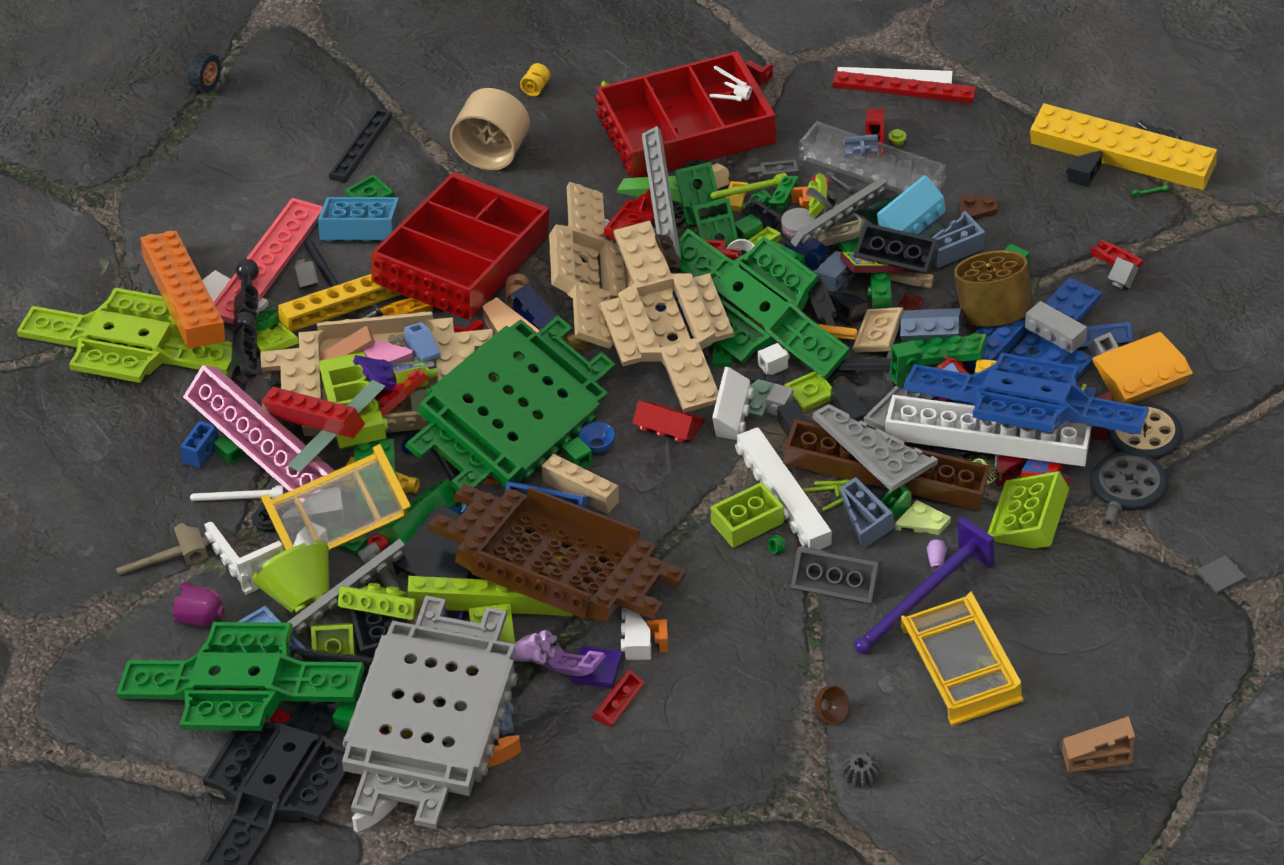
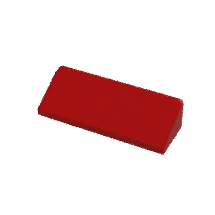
[591,669,645,727]

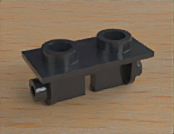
[743,197,782,230]

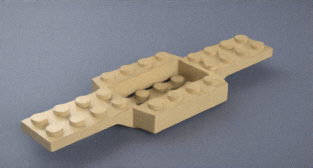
[549,182,626,349]

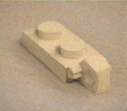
[890,273,934,288]

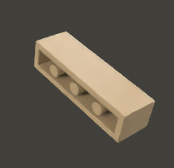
[542,454,619,514]

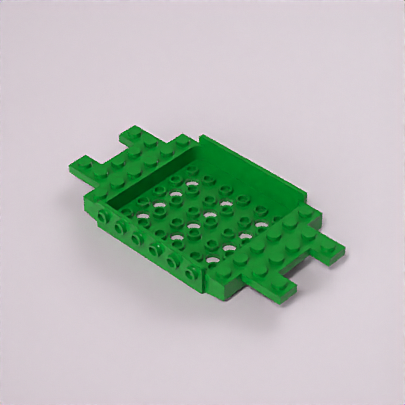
[405,316,615,491]

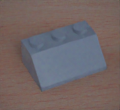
[900,308,962,343]

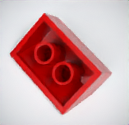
[633,401,705,443]

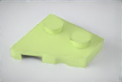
[895,500,951,535]

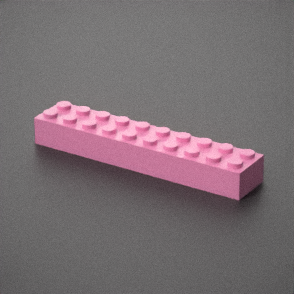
[183,365,342,502]

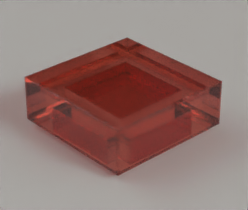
[898,293,923,311]

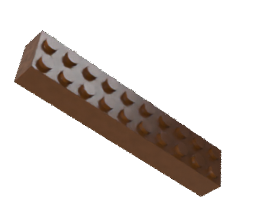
[783,419,990,511]

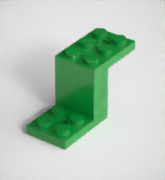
[674,162,738,248]

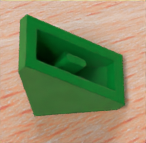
[880,484,911,519]

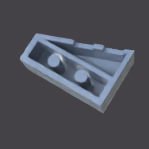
[932,211,985,268]
[810,251,854,306]

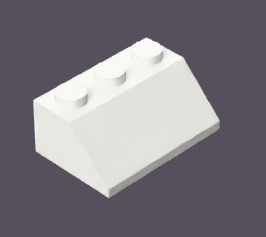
[712,367,754,440]

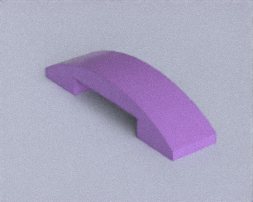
[542,645,606,676]

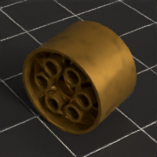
[954,250,1034,326]

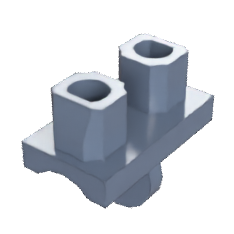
[844,134,878,156]

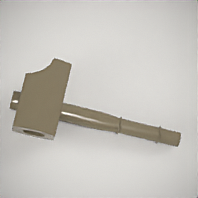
[116,523,208,576]

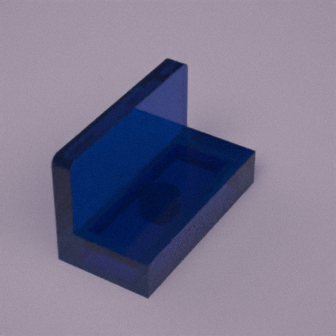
[784,237,829,269]

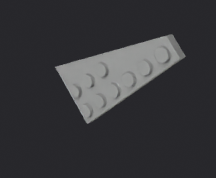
[813,404,938,492]

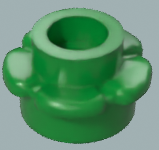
[768,535,786,554]

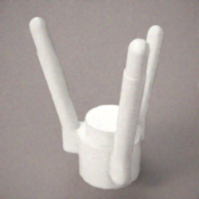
[710,66,752,102]

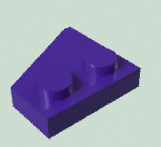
[353,355,397,391]

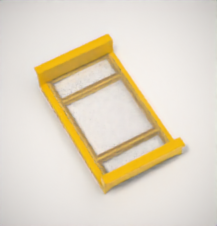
[261,444,411,551]
[900,591,1024,726]

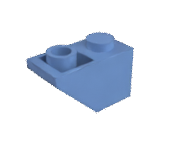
[404,322,441,362]

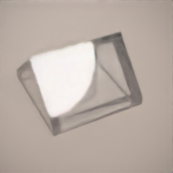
[245,368,278,401]

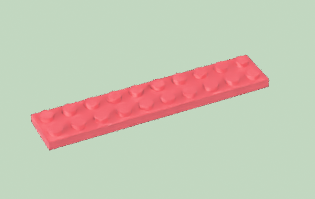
[214,198,323,324]

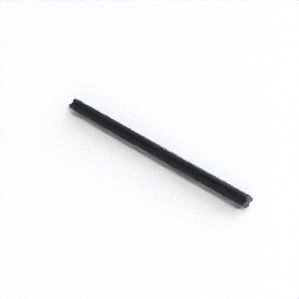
[290,646,431,669]

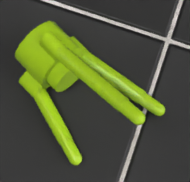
[803,479,850,512]

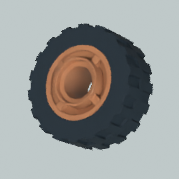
[188,52,221,92]

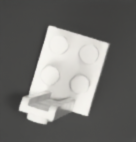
[204,522,284,595]

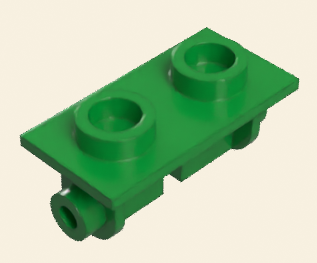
[769,176,799,212]

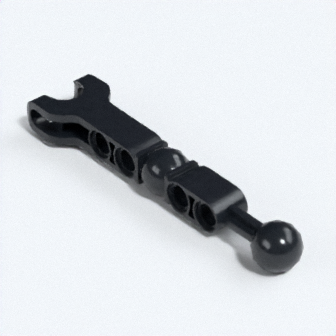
[227,259,261,391]

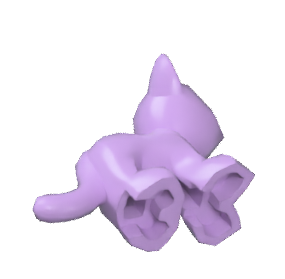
[514,630,557,665]

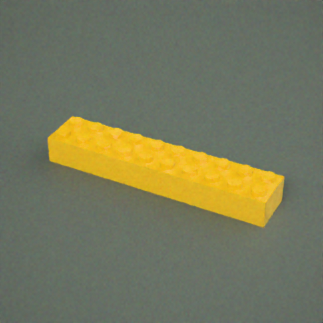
[1030,103,1217,190]

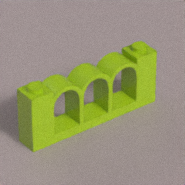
[318,352,389,448]

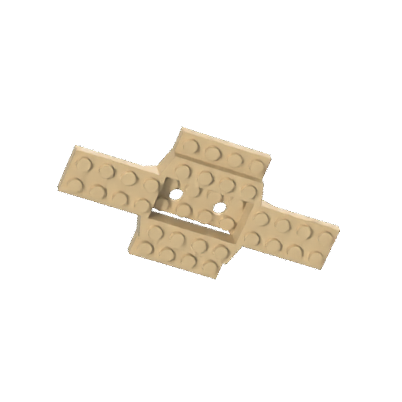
[600,221,734,413]

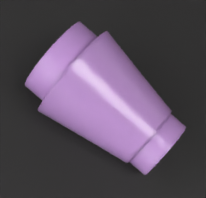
[926,540,947,572]

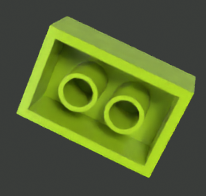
[710,482,784,548]

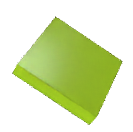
[784,372,832,413]

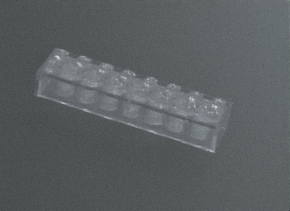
[799,121,946,194]

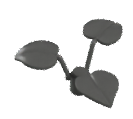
[806,187,872,230]

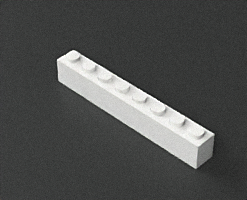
[735,427,832,549]

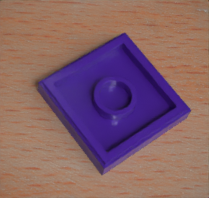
[571,646,622,688]

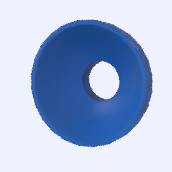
[579,422,615,453]

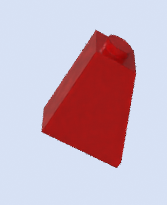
[865,109,885,156]

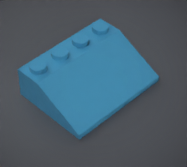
[318,197,399,242]

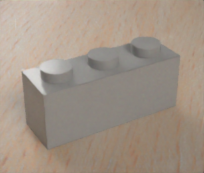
[1025,301,1087,353]

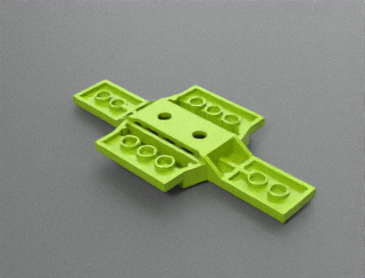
[17,288,232,383]

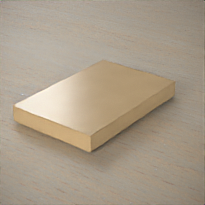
[853,307,904,353]

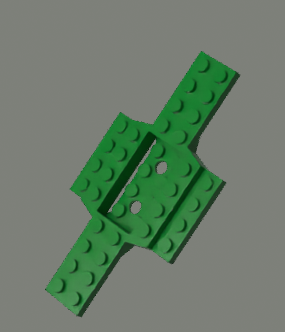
[678,229,851,380]
[116,622,365,731]

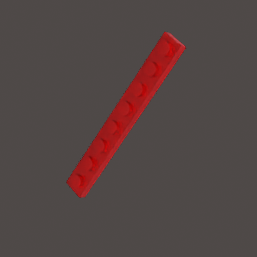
[833,71,976,103]

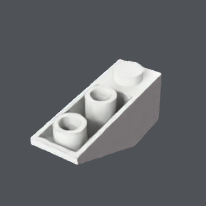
[621,607,651,660]

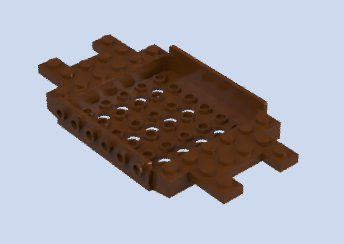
[428,484,686,622]

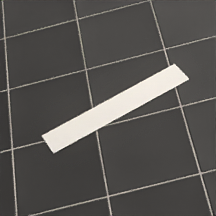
[837,67,952,84]

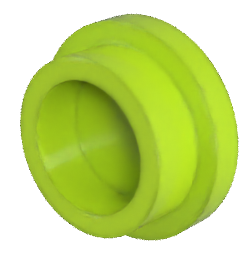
[888,129,906,146]

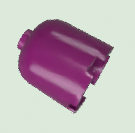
[172,582,225,628]

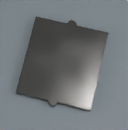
[1196,555,1247,594]

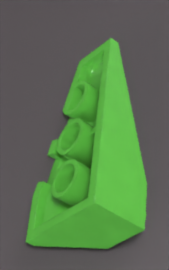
[617,176,698,204]

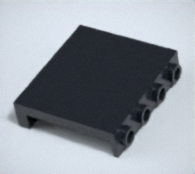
[393,504,477,579]

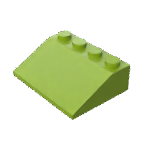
[988,471,1069,549]

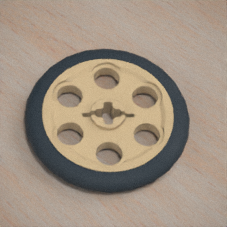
[1107,403,1183,459]

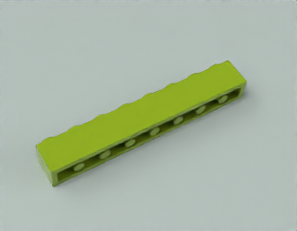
[407,576,573,616]

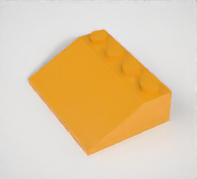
[1092,332,1193,404]

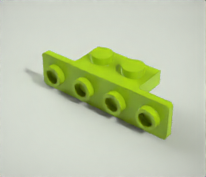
[338,583,416,620]

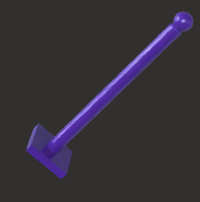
[854,517,995,654]

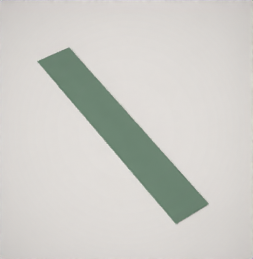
[287,380,385,472]

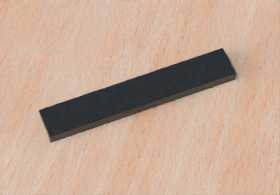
[329,108,393,183]

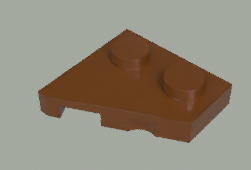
[959,195,998,220]

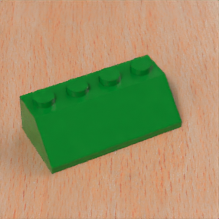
[376,479,458,547]

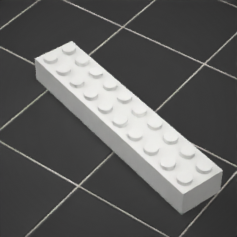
[885,395,1091,466]

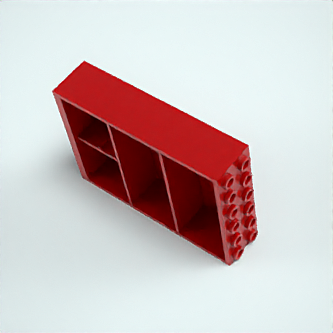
[595,51,776,178]
[371,172,549,320]

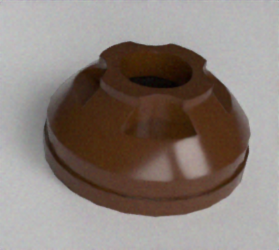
[815,685,849,725]

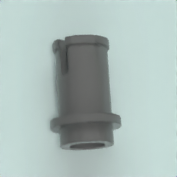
[1103,501,1122,528]

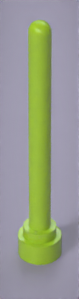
[711,173,787,199]

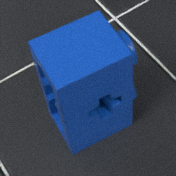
[180,421,219,468]

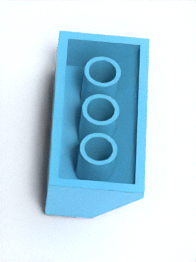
[877,175,946,235]

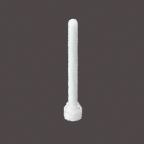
[190,485,286,501]

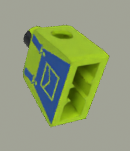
[391,361,438,387]

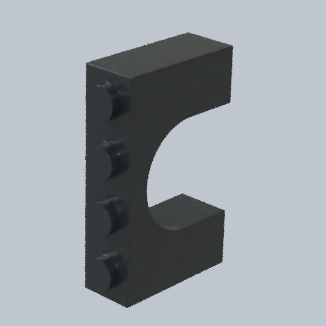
[777,383,869,437]

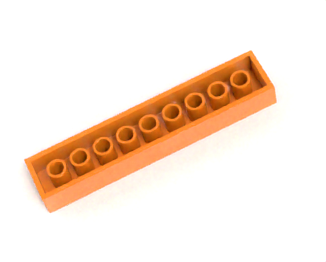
[140,231,225,349]

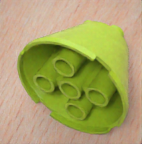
[252,540,330,615]

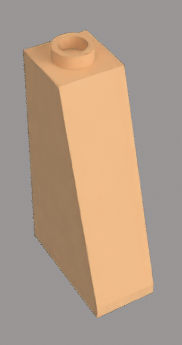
[482,297,540,358]

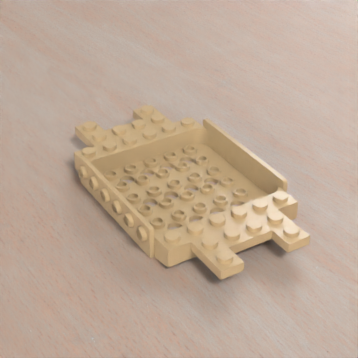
[261,312,497,438]

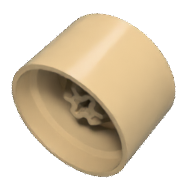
[450,88,530,170]

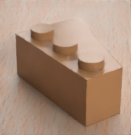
[1062,716,1135,773]

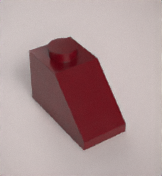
[996,455,1028,487]

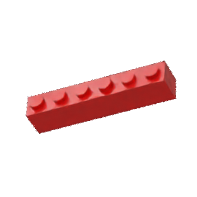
[261,387,365,439]

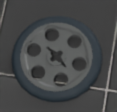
[1091,452,1168,510]

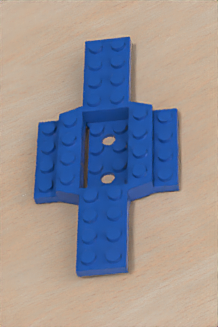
[951,277,1102,406]
[904,353,1149,434]

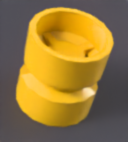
[520,63,551,96]

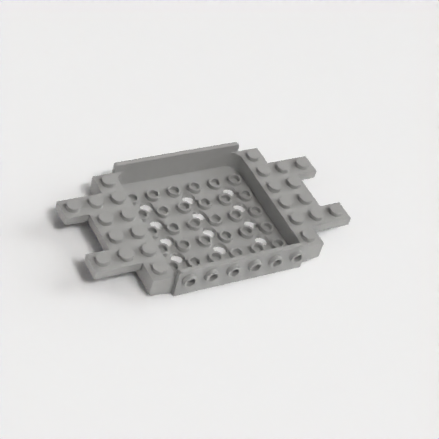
[342,595,518,829]

